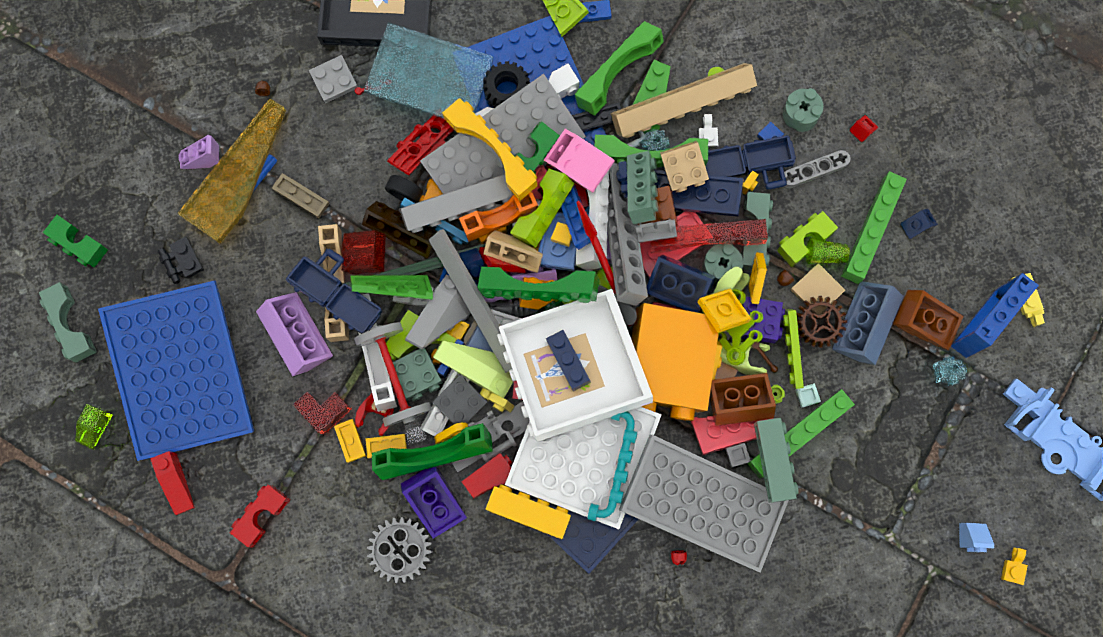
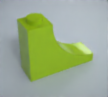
[386,310,457,361]

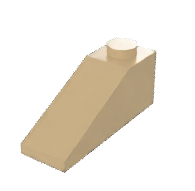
[483,230,543,273]

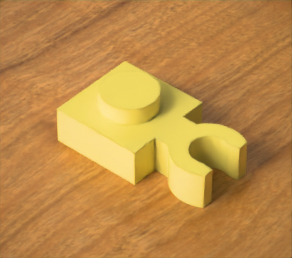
[479,388,514,413]

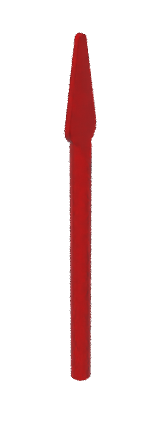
[576,200,633,326]

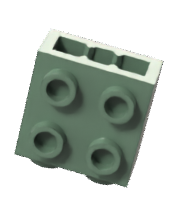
[393,348,443,402]

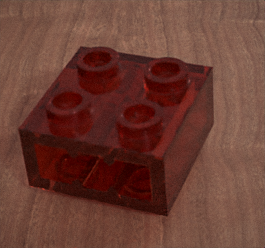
[341,230,386,274]

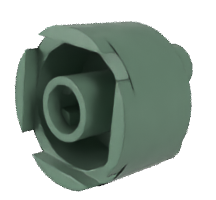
[783,88,823,132]
[702,244,743,285]

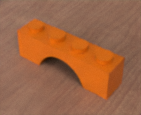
[459,191,538,242]

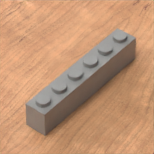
[399,174,514,233]

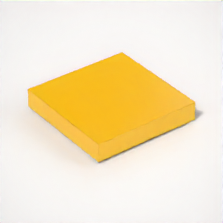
[748,252,767,304]
[697,288,751,333]

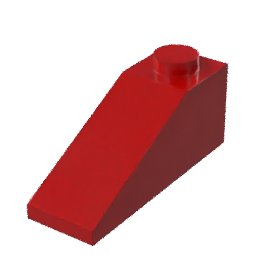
[150,451,195,515]

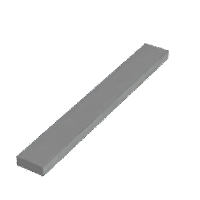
[429,229,512,373]

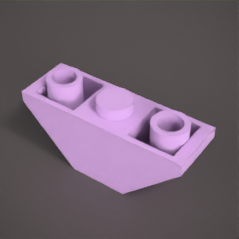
[179,135,219,169]

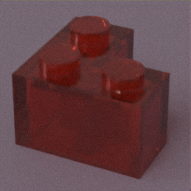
[293,392,352,436]

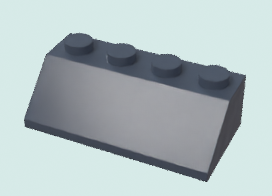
[832,281,904,365]

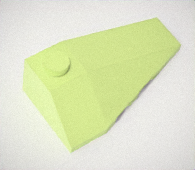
[433,341,513,398]

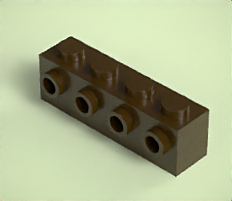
[362,201,437,259]

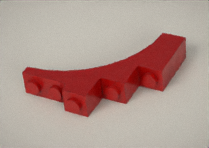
[462,453,513,499]

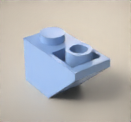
[959,523,994,552]

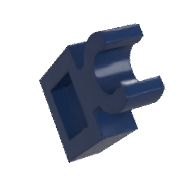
[616,161,628,198]

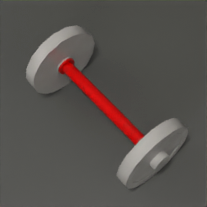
[354,322,432,427]

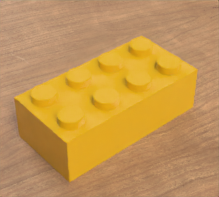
[486,484,571,539]

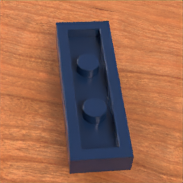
[546,330,591,391]

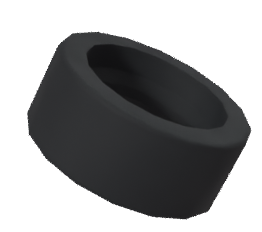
[385,175,423,203]

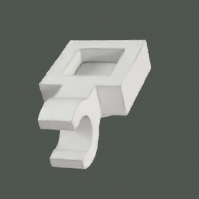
[698,114,718,148]

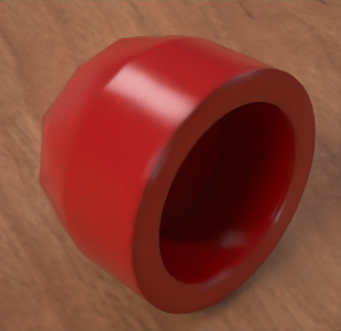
[671,550,687,565]

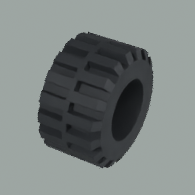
[483,61,530,108]

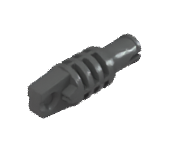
[490,300,544,317]

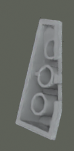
[405,274,471,349]

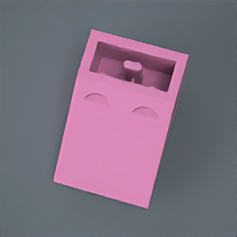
[544,129,615,193]

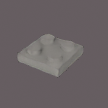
[309,55,358,104]

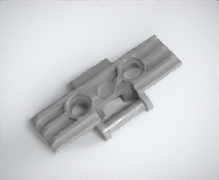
[452,401,530,472]

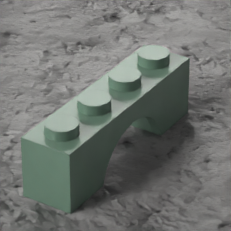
[741,192,773,271]
[39,282,97,362]

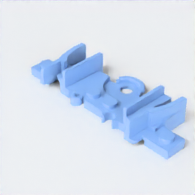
[1003,378,1103,501]

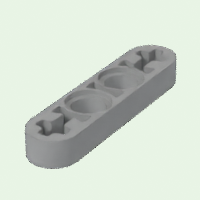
[784,150,851,188]

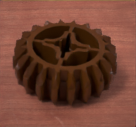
[796,296,847,348]

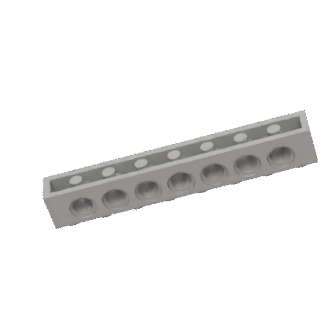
[607,163,648,306]

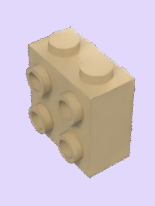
[660,141,709,193]

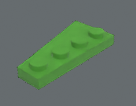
[633,60,671,139]
[350,275,433,300]

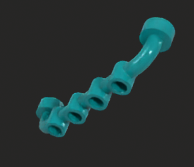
[588,411,638,521]

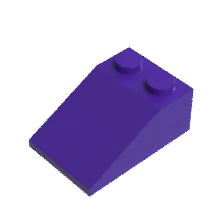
[401,466,467,539]

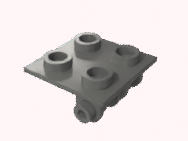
[433,375,487,424]

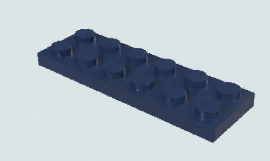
[654,170,744,217]

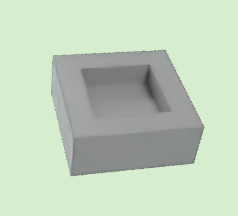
[725,443,751,468]

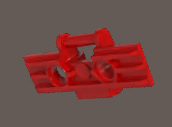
[387,109,454,175]

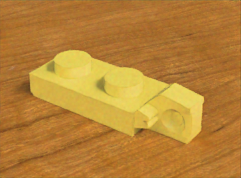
[1010,273,1045,327]

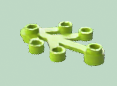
[717,289,763,366]

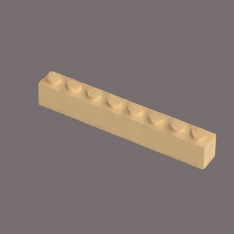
[611,63,757,138]

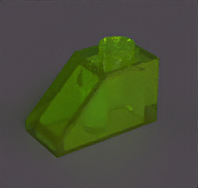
[75,404,112,450]

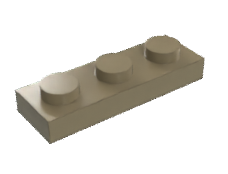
[272,173,330,218]

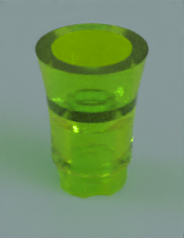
[806,238,850,264]

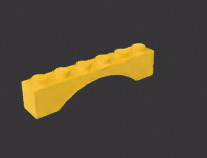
[442,98,537,201]

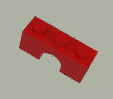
[230,484,291,548]

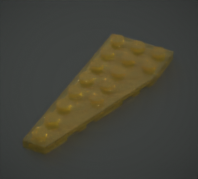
[177,99,286,244]

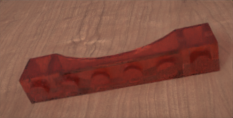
[650,219,768,253]

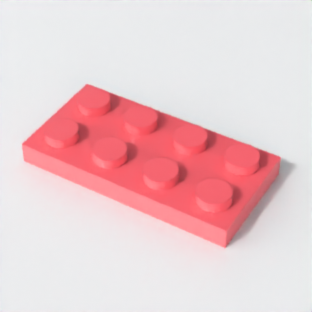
[640,211,713,279]

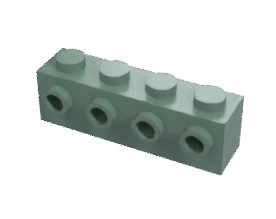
[627,151,659,224]
[754,418,798,503]

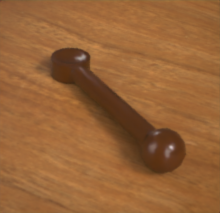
[751,342,778,373]

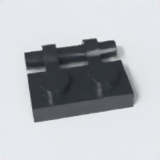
[158,236,204,284]

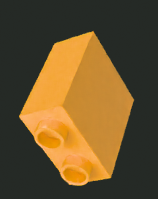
[631,303,718,421]

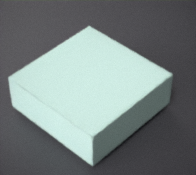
[795,383,821,408]

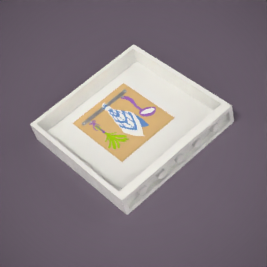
[497,289,653,442]

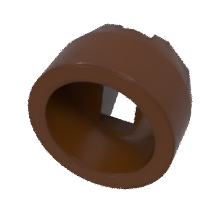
[255,80,270,96]
[777,269,794,286]

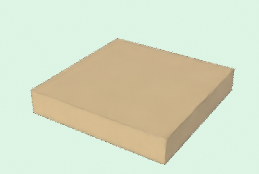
[790,263,845,315]

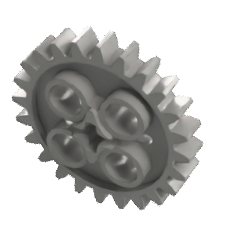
[367,517,432,583]

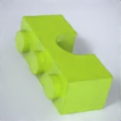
[777,211,838,267]

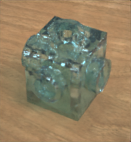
[642,129,670,151]
[933,357,967,386]

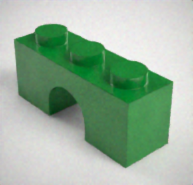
[514,121,560,174]
[43,215,108,268]

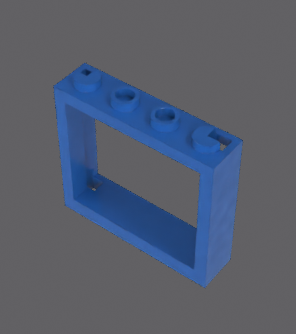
[951,273,1039,358]

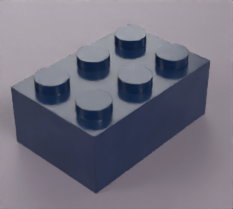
[646,255,716,313]

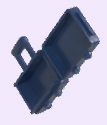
[706,135,796,190]
[286,248,382,334]

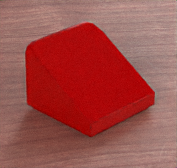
[850,115,878,142]

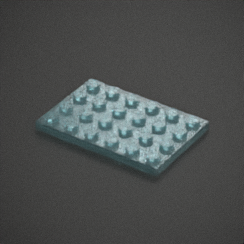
[364,22,494,119]

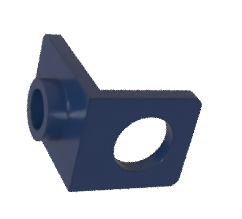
[901,209,938,239]

